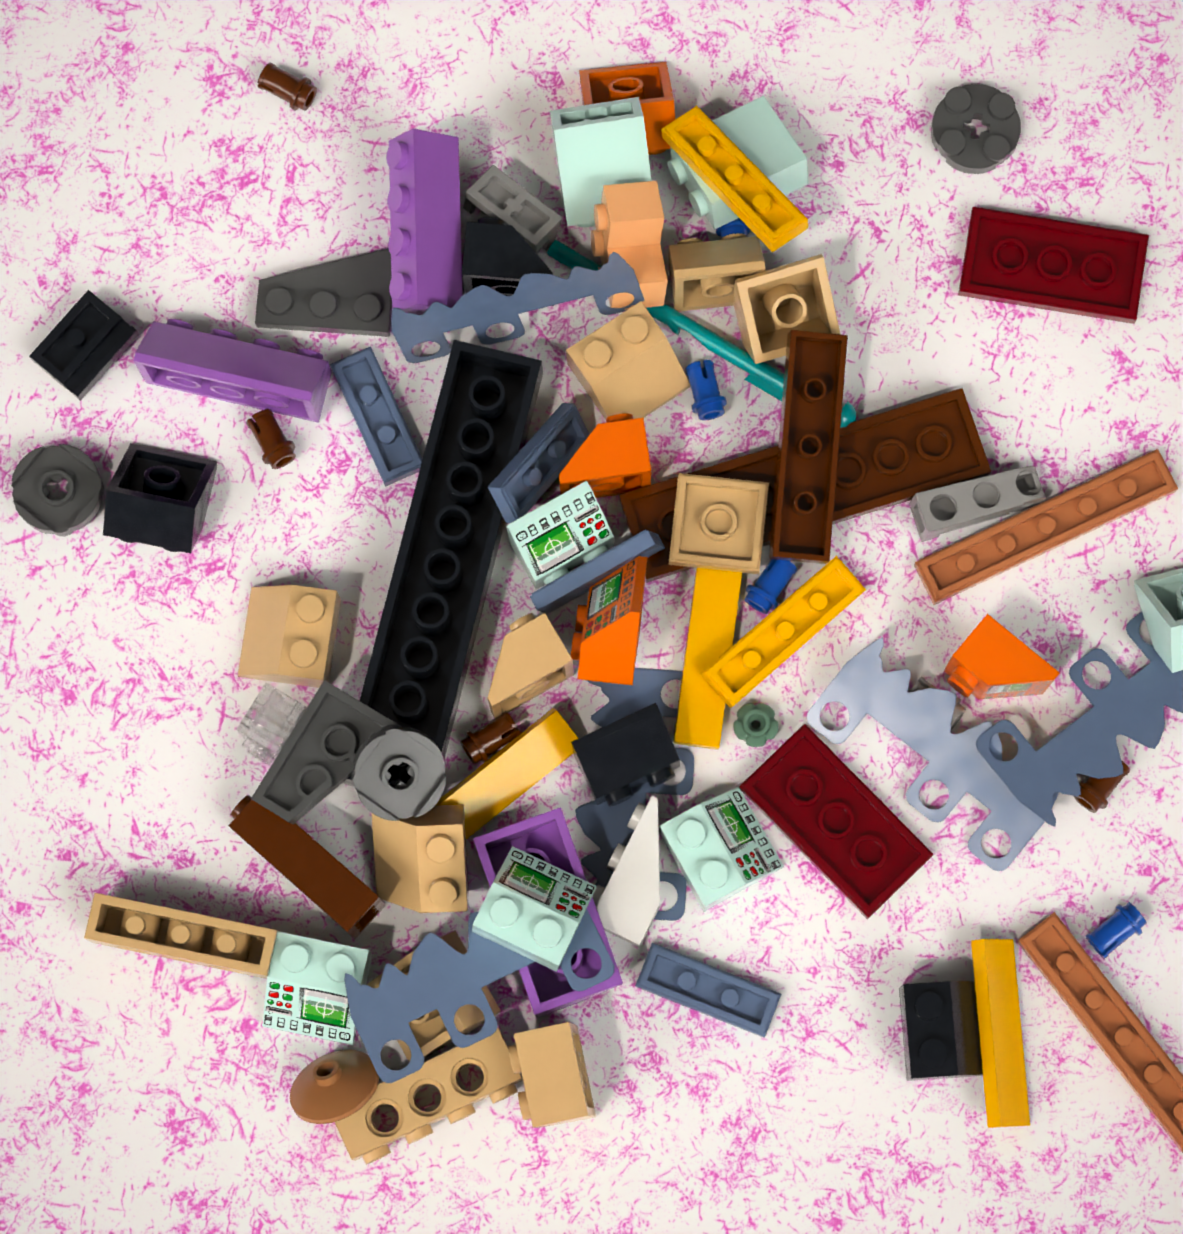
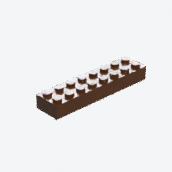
[769,330,848,564]

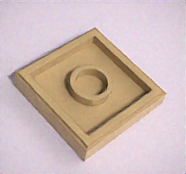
[669,473,769,574]

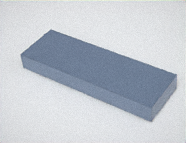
[330,346,423,487]
[488,403,590,523]
[530,529,665,613]
[635,943,781,1038]

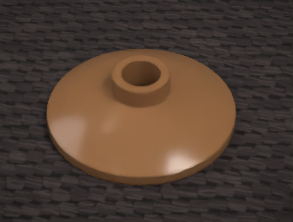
[290,1050,379,1124]

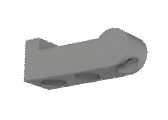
[909,466,1046,542]

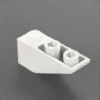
[592,796,660,948]

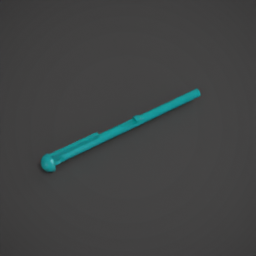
[547,240,857,428]

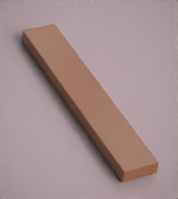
[914,449,1178,605]
[1017,912,1183,1153]

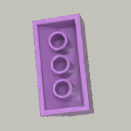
[386,128,463,315]
[133,319,332,423]
[473,807,623,1018]

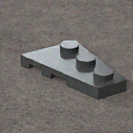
[255,248,392,337]
[251,680,402,825]

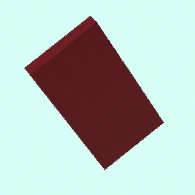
[958,207,1149,324]
[739,724,934,920]

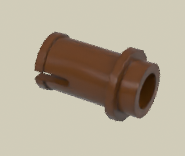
[257,62,317,111]
[246,409,296,469]
[460,711,521,764]
[1074,760,1130,813]

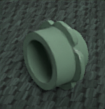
[733,703,779,747]

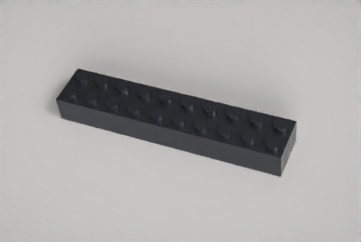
[343,340,543,787]

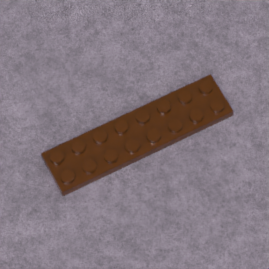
[619,388,991,583]

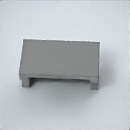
[463,165,563,255]

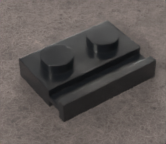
[29,290,139,401]

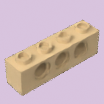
[84,893,278,979]
[334,1027,523,1165]

